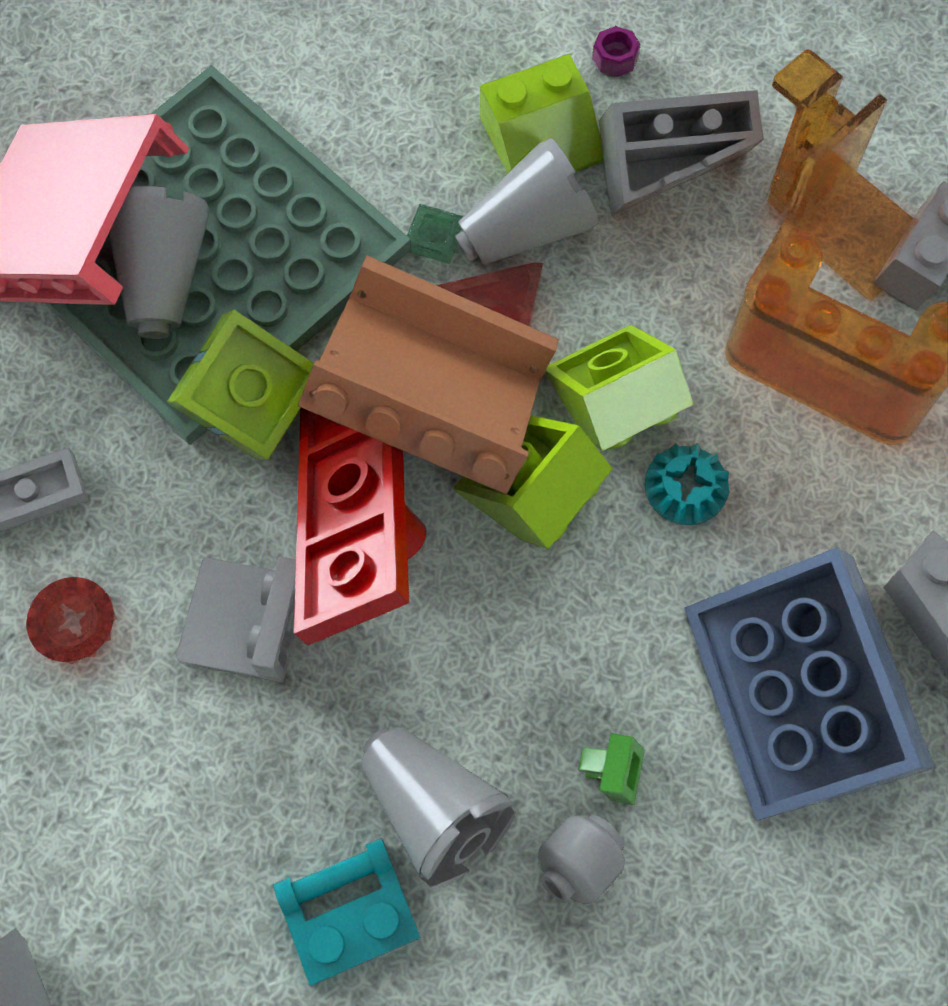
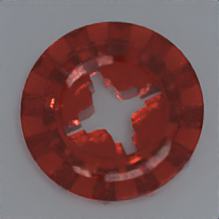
[26,577,117,664]

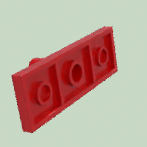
[294,407,427,646]

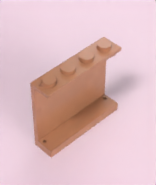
[298,255,559,494]

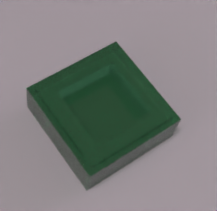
[407,203,464,264]

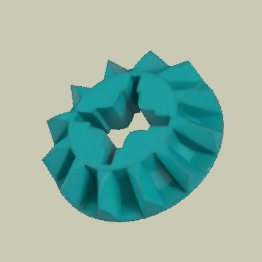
[644,443,730,525]

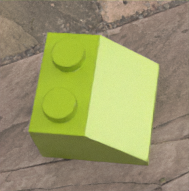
[479,53,604,174]
[545,324,694,451]
[453,415,613,549]

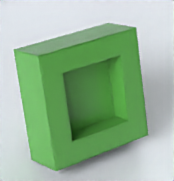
[578,733,645,805]

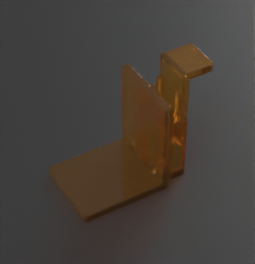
[767,49,913,300]

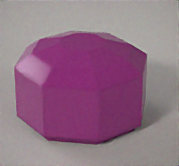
[592,26,641,77]

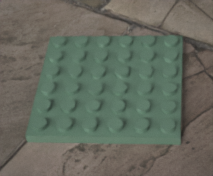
[45,65,412,445]

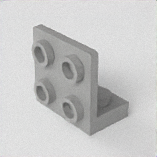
[176,556,296,683]

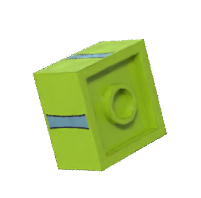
[166,310,314,460]

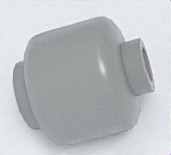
[538,814,625,904]

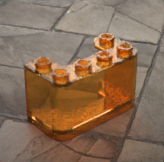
[725,221,948,445]

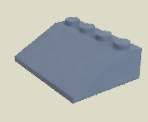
[684,547,935,821]

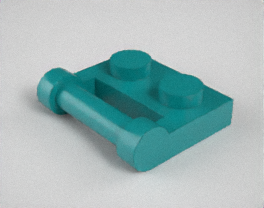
[273,838,421,986]

